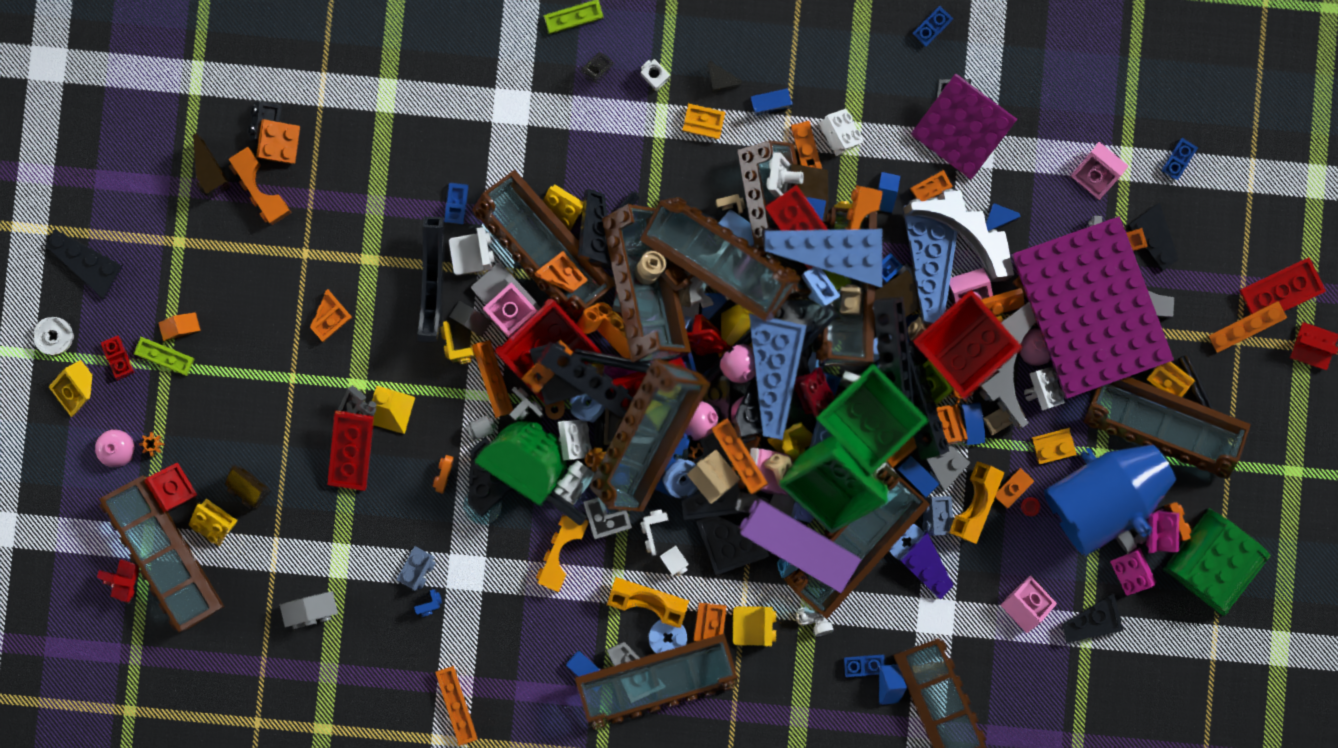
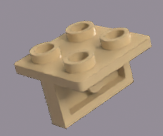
[687,450,740,503]

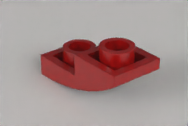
[101,335,135,380]

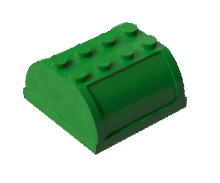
[817,364,928,475]
[475,421,567,505]
[779,437,889,533]
[1162,508,1271,616]

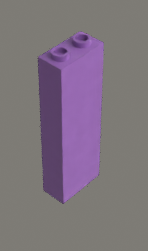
[739,499,861,593]

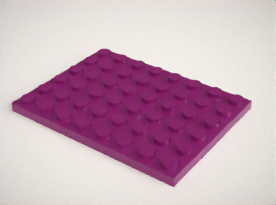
[1012,216,1174,399]

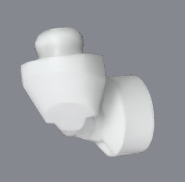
[795,607,834,637]

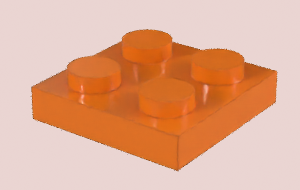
[256,119,300,164]

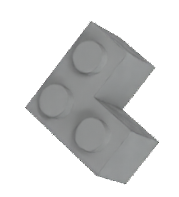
[583,498,632,539]
[280,591,338,629]

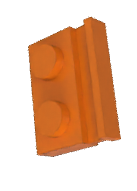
[937,404,968,445]
[1164,502,1191,541]
[693,602,727,644]

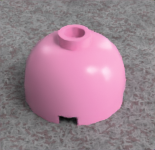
[1019,328,1051,366]
[720,344,756,383]
[685,401,718,441]
[95,430,135,468]

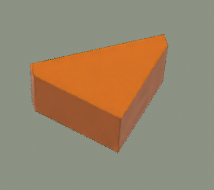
[159,312,201,341]

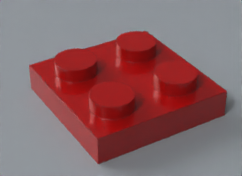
[144,462,197,513]

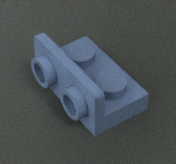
[922,496,953,536]
[396,546,436,591]

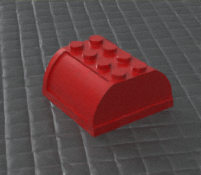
[913,290,1023,399]
[495,299,603,406]

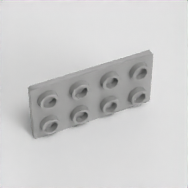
[471,262,541,314]

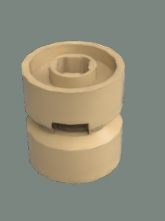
[634,251,666,285]

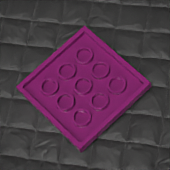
[911,74,1017,180]

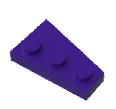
[899,532,954,600]

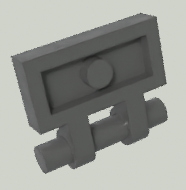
[338,385,376,416]

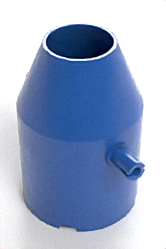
[1043,445,1176,557]

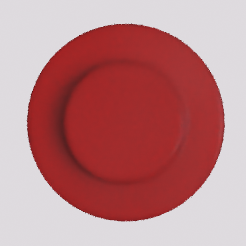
[1021,497,1040,517]

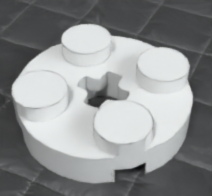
[34,317,74,356]

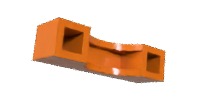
[229,147,291,225]
[844,185,883,230]

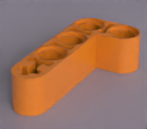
[577,302,631,359]

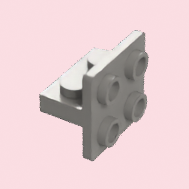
[510,387,544,421]

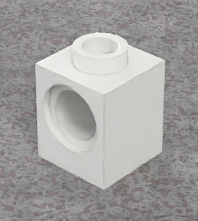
[641,59,670,92]
[660,546,689,576]

